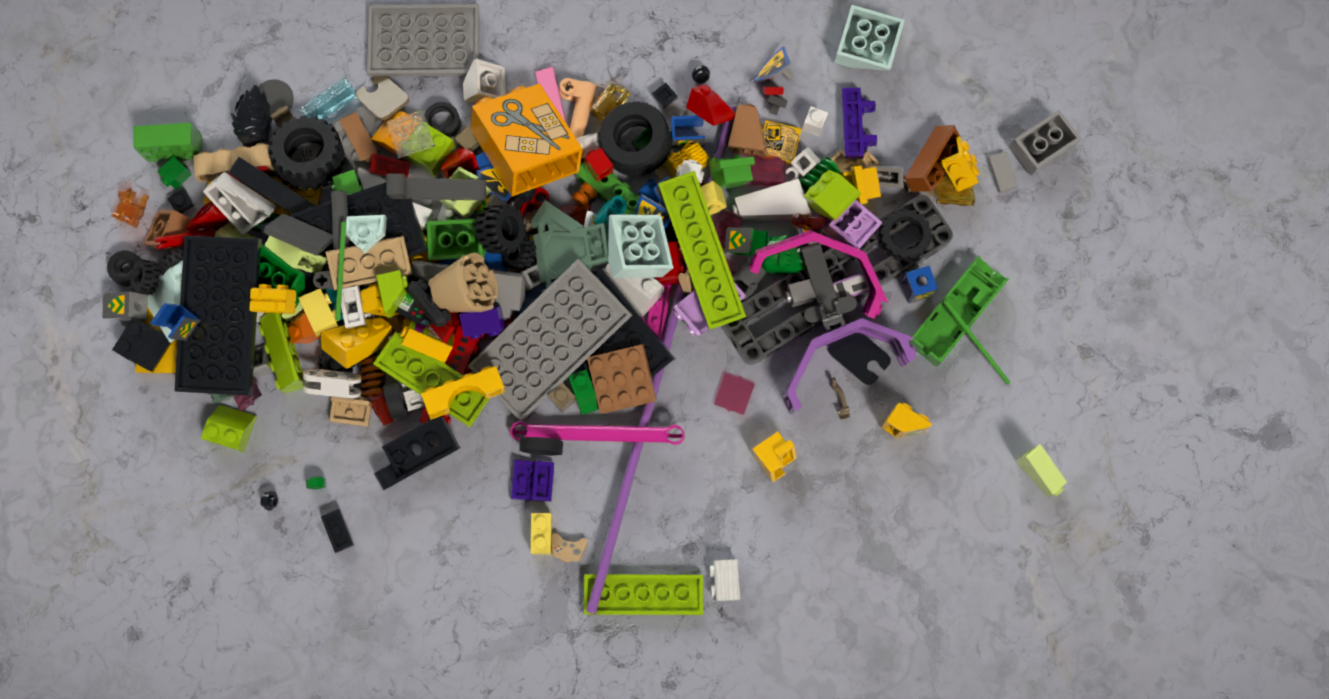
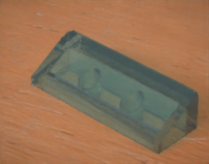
[300,78,356,120]

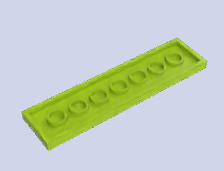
[658,171,746,330]

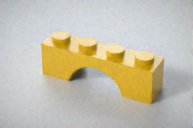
[421,366,505,420]

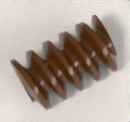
[359,356,385,398]

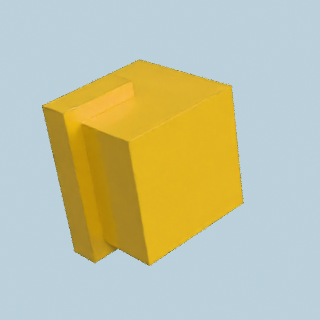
[841,165,881,204]
[752,431,797,483]

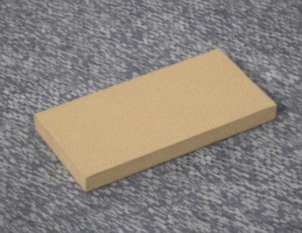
[326,236,412,290]

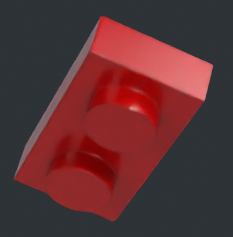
[369,153,411,178]

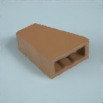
[728,104,768,158]
[339,112,378,163]

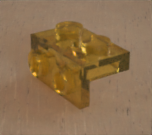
[935,175,975,206]

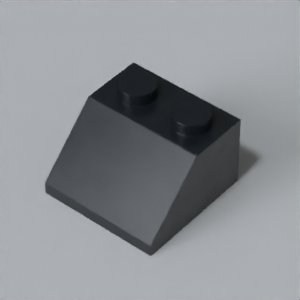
[112,317,172,372]

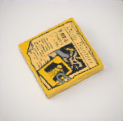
[757,120,802,165]

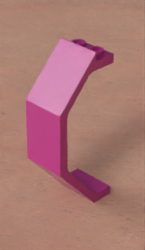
[748,230,889,319]

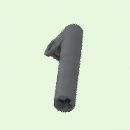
[313,191,350,289]

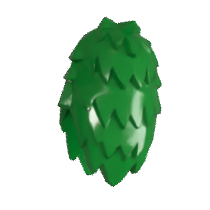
[761,234,809,276]

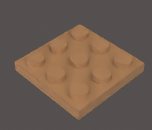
[587,344,657,414]

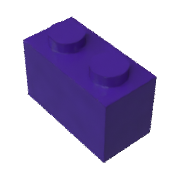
[459,305,505,339]

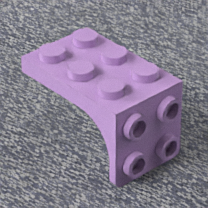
[673,282,746,336]

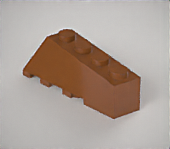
[904,125,961,192]

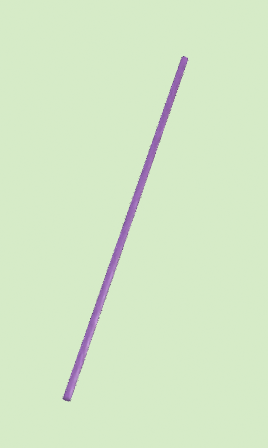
[586,106,737,614]

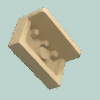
[329,397,373,427]

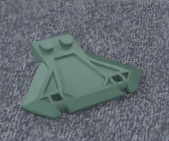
[531,200,609,293]

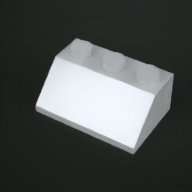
[605,263,665,317]

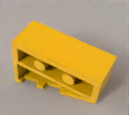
[321,316,392,369]

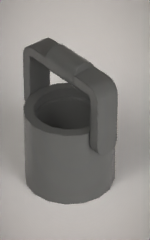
[732,258,766,302]

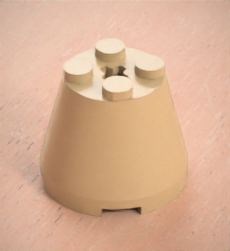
[428,253,498,313]

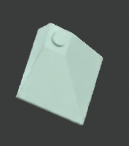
[147,260,183,343]

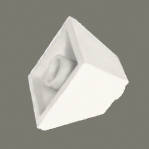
[463,59,506,104]

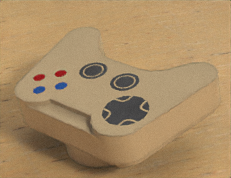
[551,533,588,562]

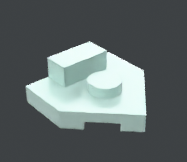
[346,215,387,254]

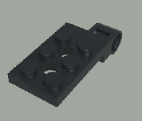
[374,416,461,491]

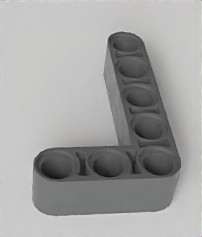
[386,174,486,201]

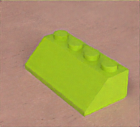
[259,313,306,394]

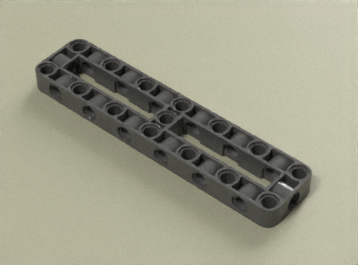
[722,195,953,365]

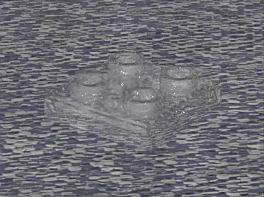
[387,110,435,158]

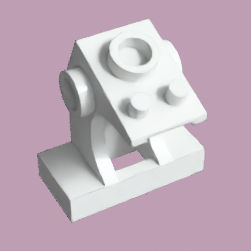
[341,286,380,328]

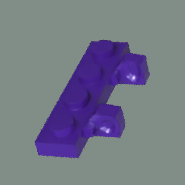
[842,88,877,159]

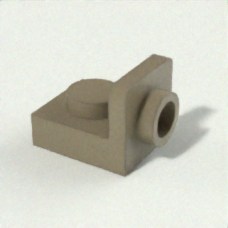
[271,106,294,129]

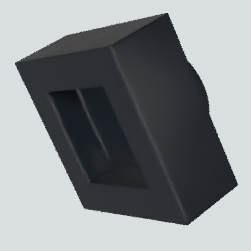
[652,83,678,109]
[167,189,195,214]

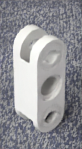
[302,368,361,398]

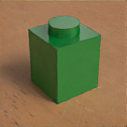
[157,156,192,190]

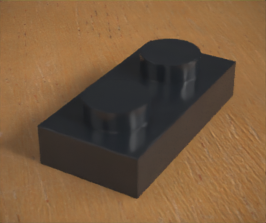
[321,509,355,553]

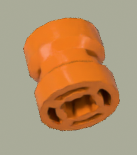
[571,182,597,208]

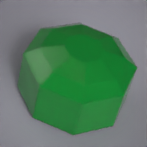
[306,476,326,490]

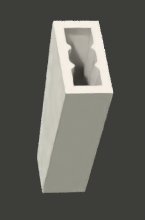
[731,179,811,221]

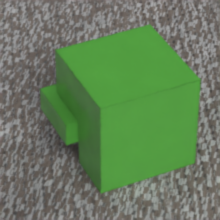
[708,154,755,189]

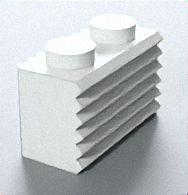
[710,559,740,602]

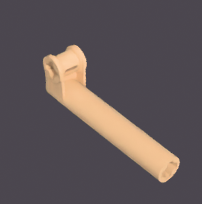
[560,78,596,139]

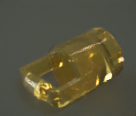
[589,84,630,122]

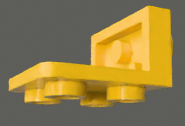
[942,136,980,192]

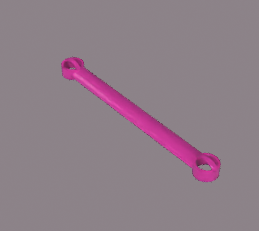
[510,422,685,445]

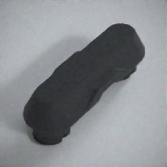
[407,279,452,327]

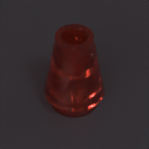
[371,396,394,426]

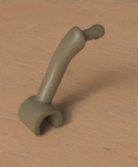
[830,377,850,419]

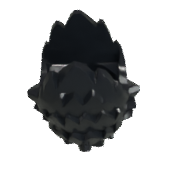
[230,85,273,148]

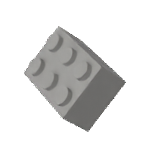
[1009,110,1082,176]

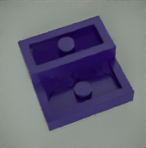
[510,460,554,502]

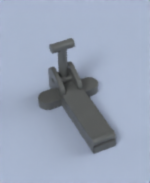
[801,242,857,331]

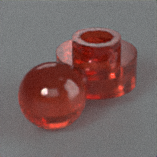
[791,213,826,229]

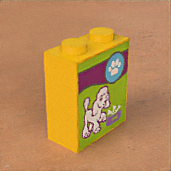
[400,318,455,363]

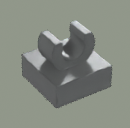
[767,95,788,115]

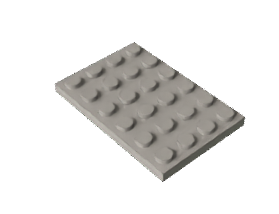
[367,4,480,77]

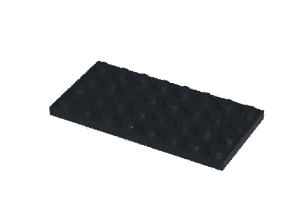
[260,182,428,292]
[174,236,262,396]

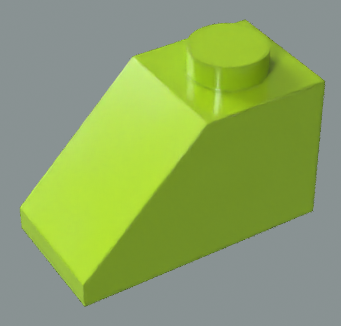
[377,270,409,318]

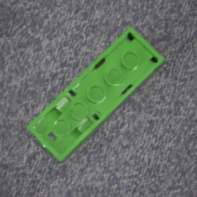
[909,256,1009,367]

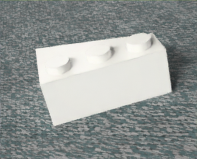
[203,172,277,235]

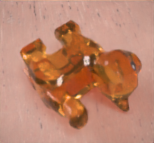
[111,188,149,228]

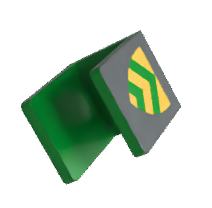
[724,227,768,256]

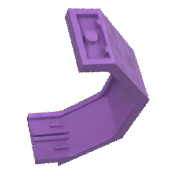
[783,318,916,414]

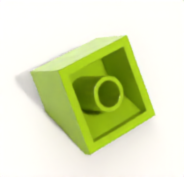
[803,170,861,221]
[200,405,257,453]

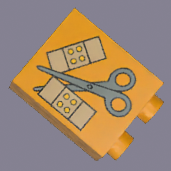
[471,83,583,196]

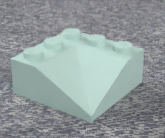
[834,5,905,71]
[608,215,673,278]

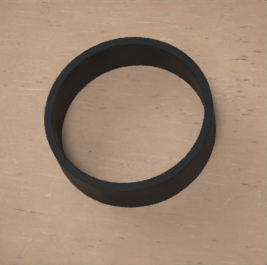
[519,437,563,456]

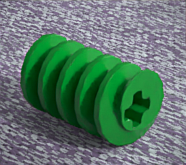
[799,157,841,193]

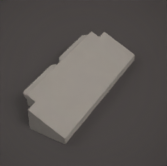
[412,260,525,321]

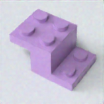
[811,200,883,249]

